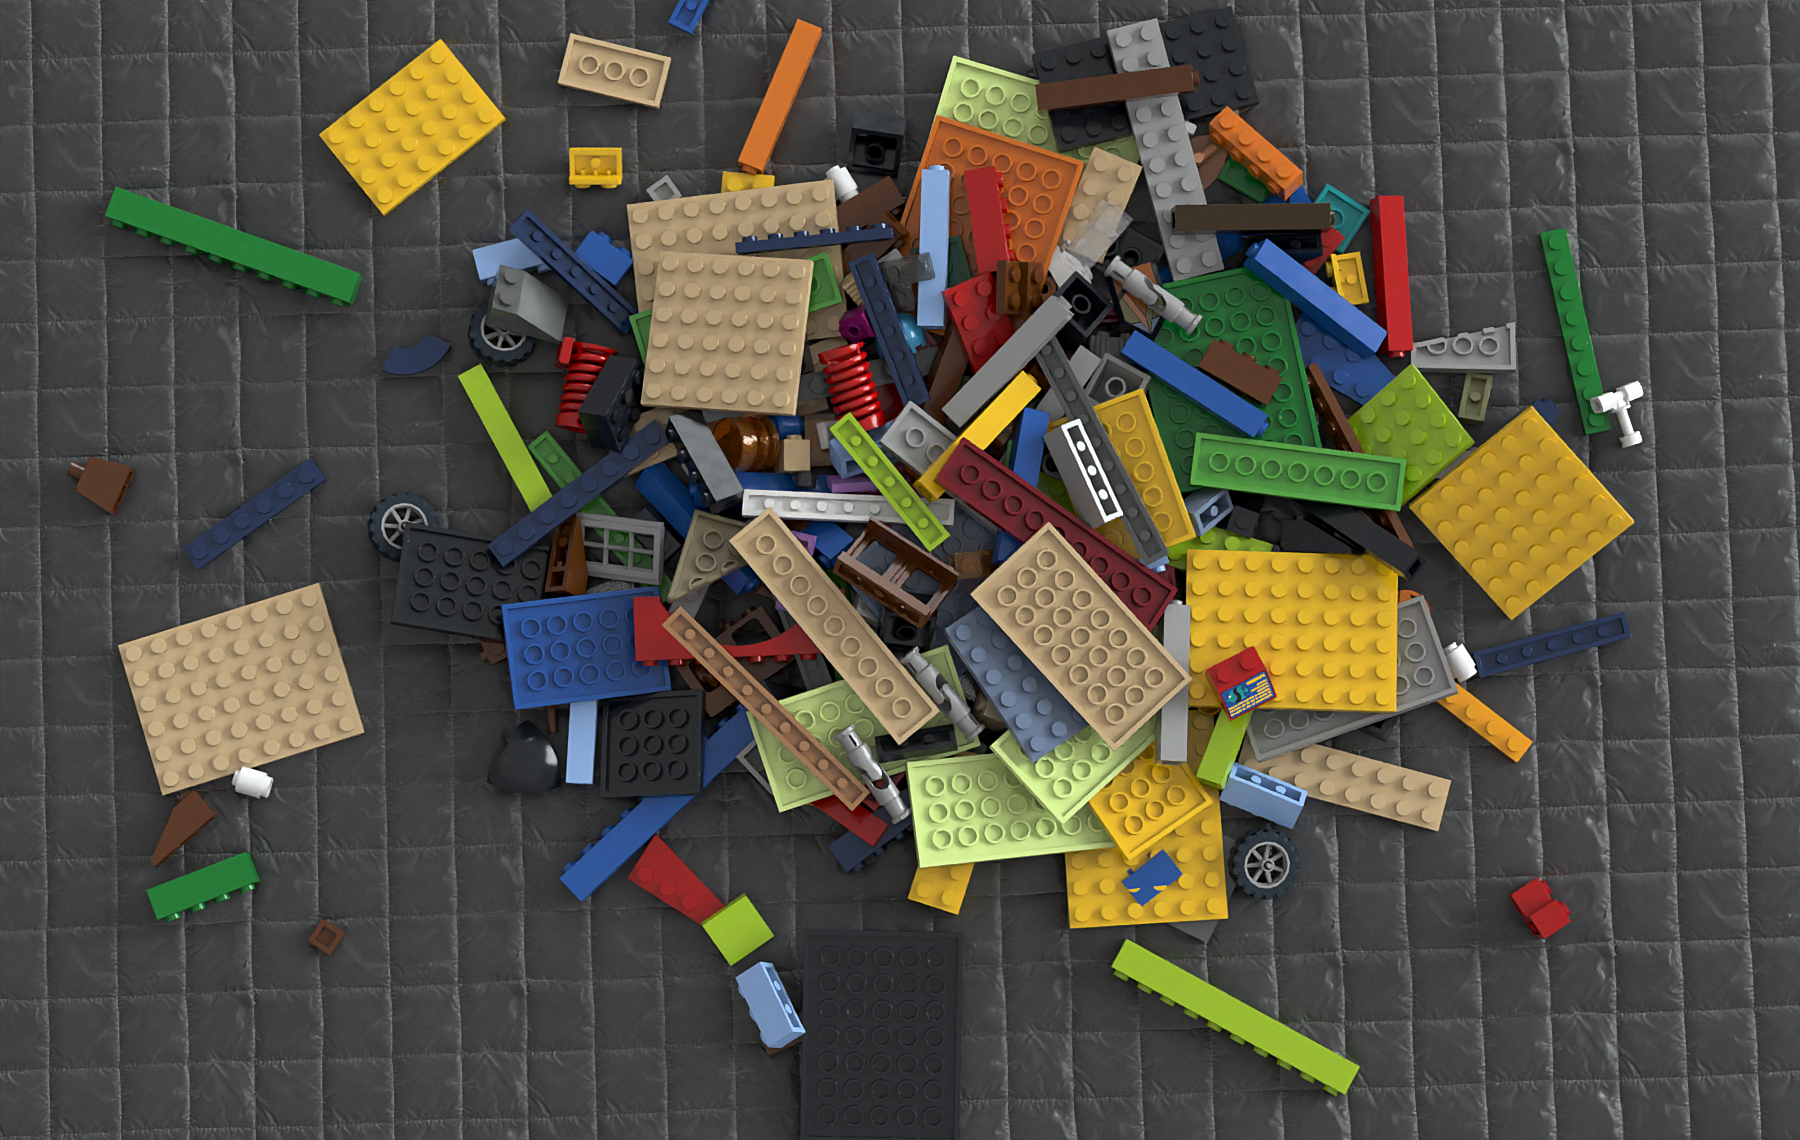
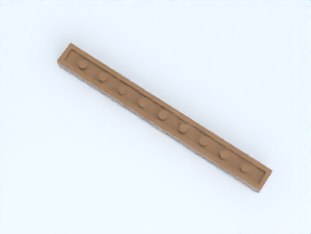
[662,606,870,811]

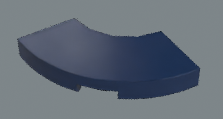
[381,334,451,376]

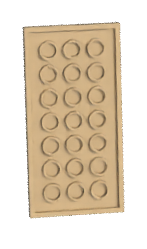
[970,522,1192,751]

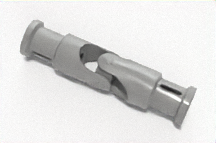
[1104,255,1202,336]
[899,646,985,741]
[833,724,912,824]

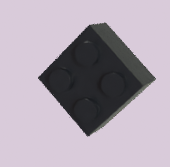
[1053,271,1114,351]

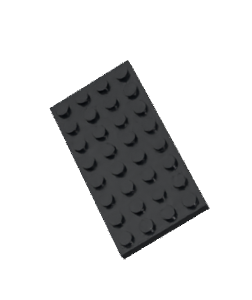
[1032,6,1259,153]

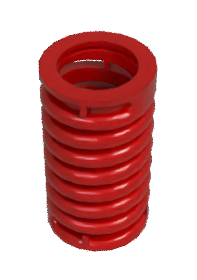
[818,341,887,431]
[554,342,618,434]

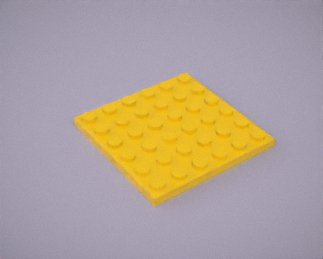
[1409,405,1634,620]

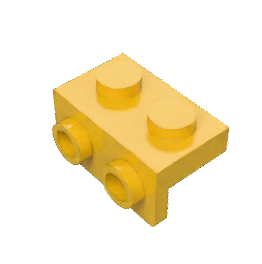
[569,148,622,188]
[1325,251,1369,306]

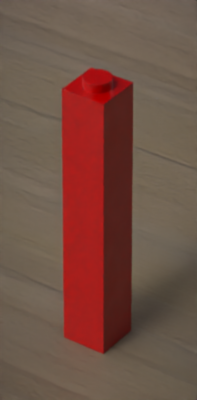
[1370,196,1413,359]

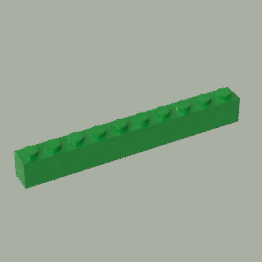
[105,187,363,308]

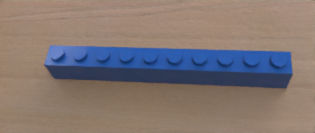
[559,703,755,902]

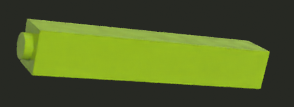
[458,364,553,512]
[1196,708,1254,790]

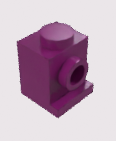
[838,304,876,343]

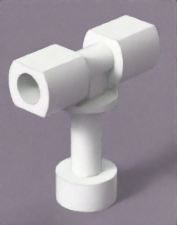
[1590,381,1643,448]

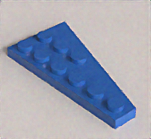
[1295,312,1395,406]

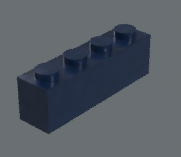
[828,787,913,873]

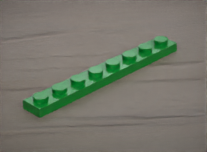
[1539,228,1611,436]

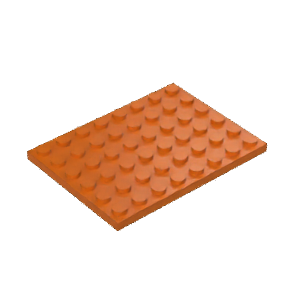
[883,115,1085,336]

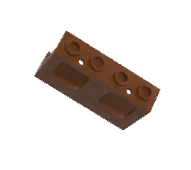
[833,516,960,629]
[675,606,796,719]

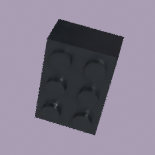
[578,355,645,452]

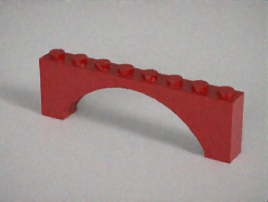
[633,589,846,666]

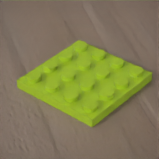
[1347,364,1475,507]

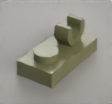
[1458,373,1493,427]

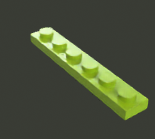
[829,412,951,552]

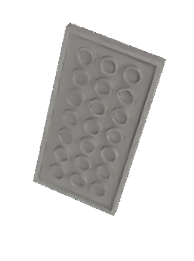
[1247,595,1459,763]

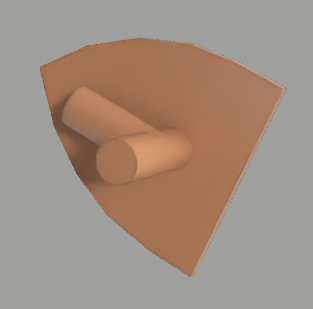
[1190,135,1228,191]

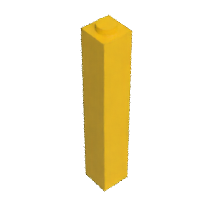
[912,371,1041,503]

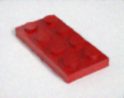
[941,271,1028,375]

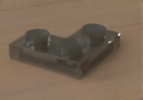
[878,252,935,313]

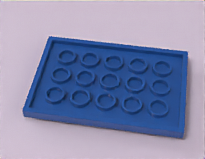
[500,586,671,710]

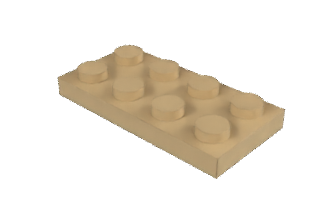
[558,33,671,109]
[1058,147,1143,263]

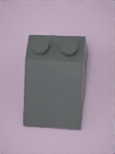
[484,264,569,345]

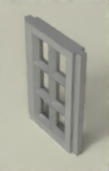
[576,511,665,585]

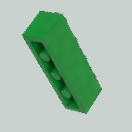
[147,852,260,923]

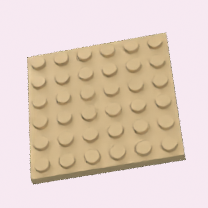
[641,251,814,416]

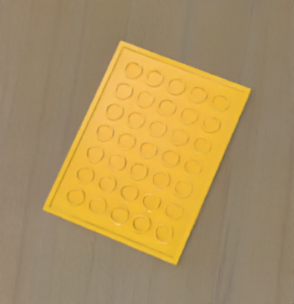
[1185,549,1398,713]
[1065,709,1228,929]

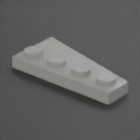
[1410,322,1516,374]

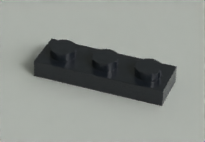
[874,724,958,764]

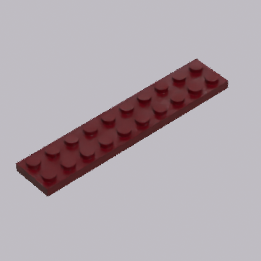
[933,437,1178,632]

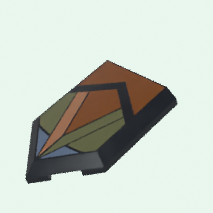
[1105,261,1166,342]

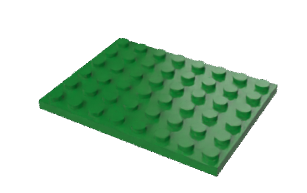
[1144,267,1322,494]

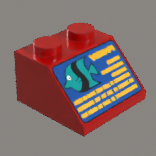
[1205,646,1277,722]

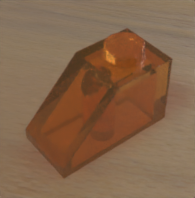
[949,549,998,580]

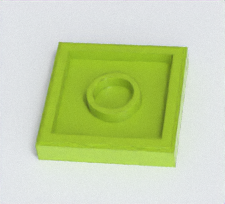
[701,893,774,966]

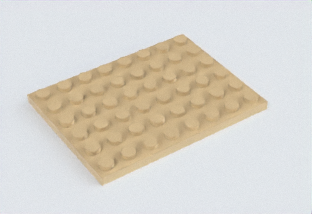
[627,179,848,341]
[118,583,365,796]

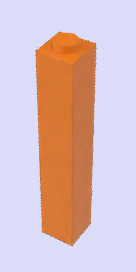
[738,19,822,176]

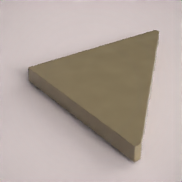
[667,509,748,603]

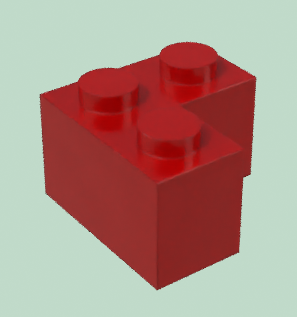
[1507,878,1571,940]

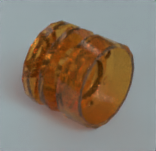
[712,416,779,472]

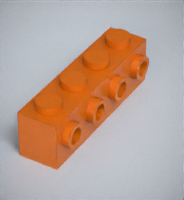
[1209,106,1303,201]

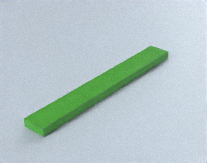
[527,431,672,604]

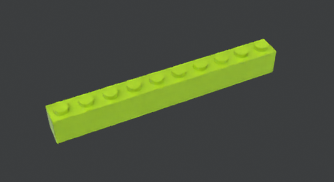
[1110,939,1360,1096]

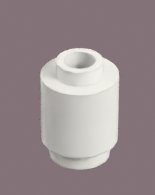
[824,165,859,204]
[1443,642,1477,683]
[232,766,273,799]

